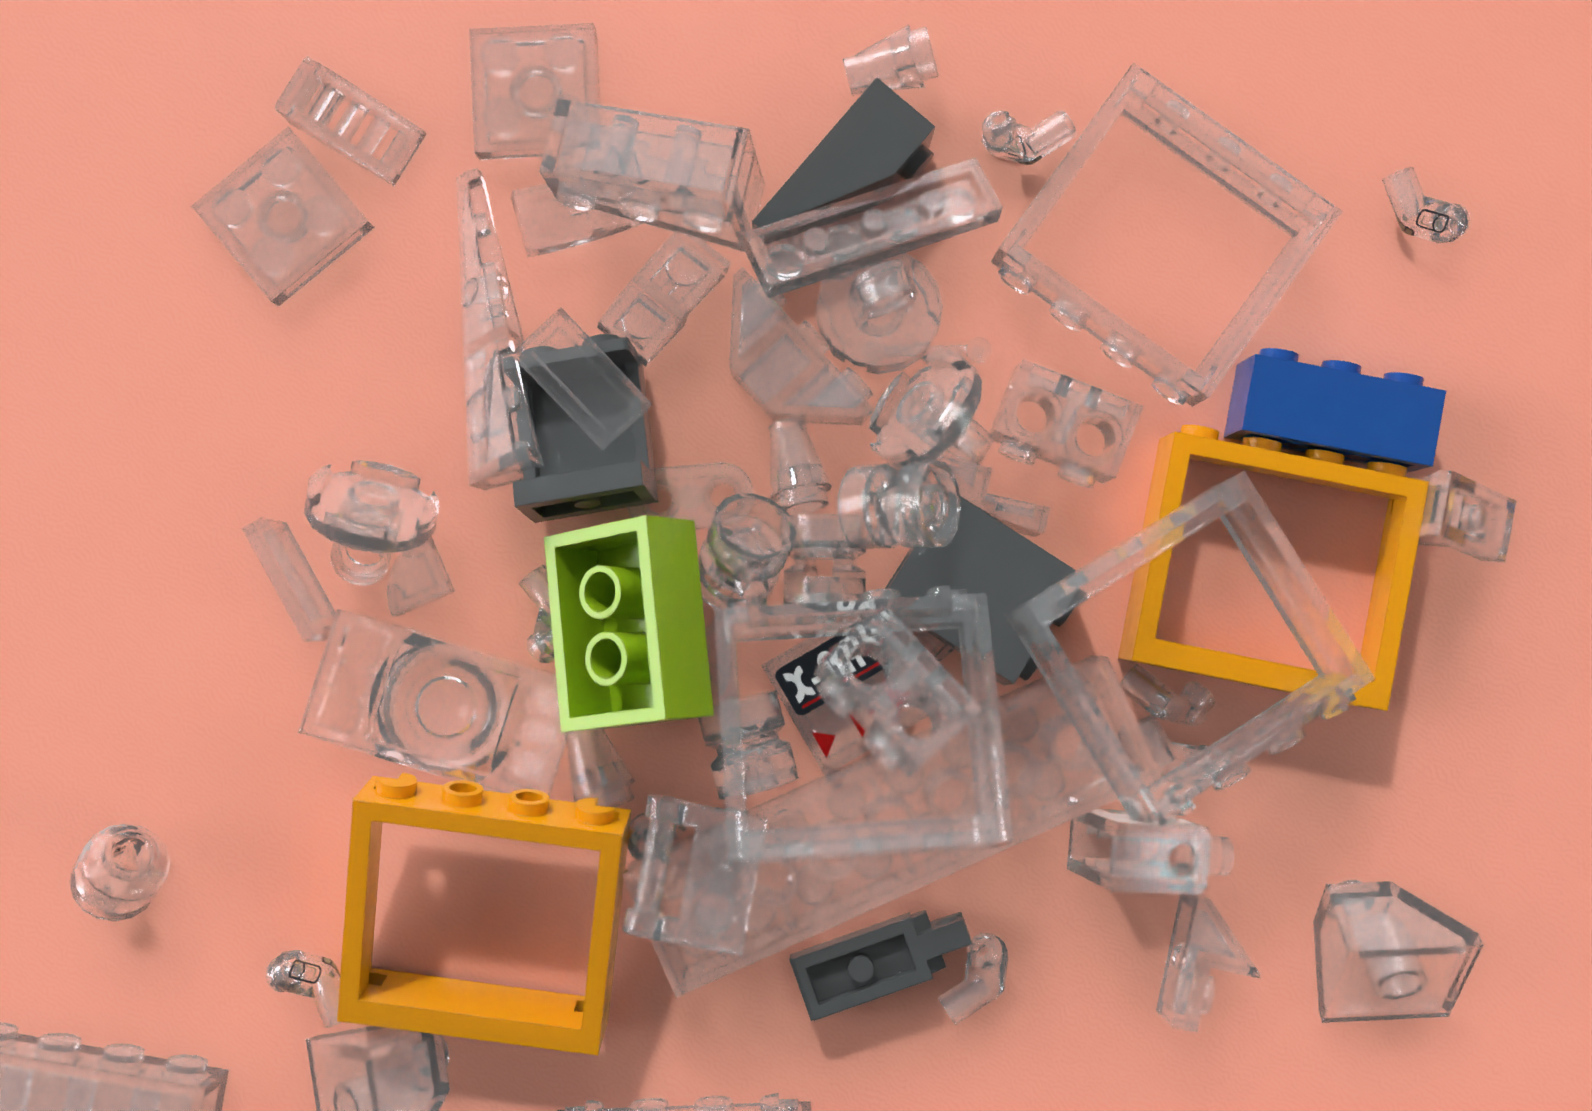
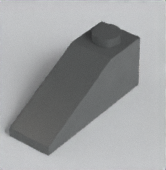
[752,77,935,246]

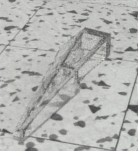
[456,168,544,491]

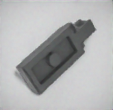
[789,910,972,1021]

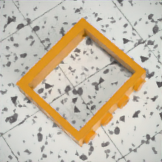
[1118,425,1429,711]
[337,772,632,1056]

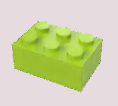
[544,515,714,732]

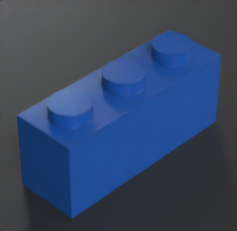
[1224,348,1446,473]

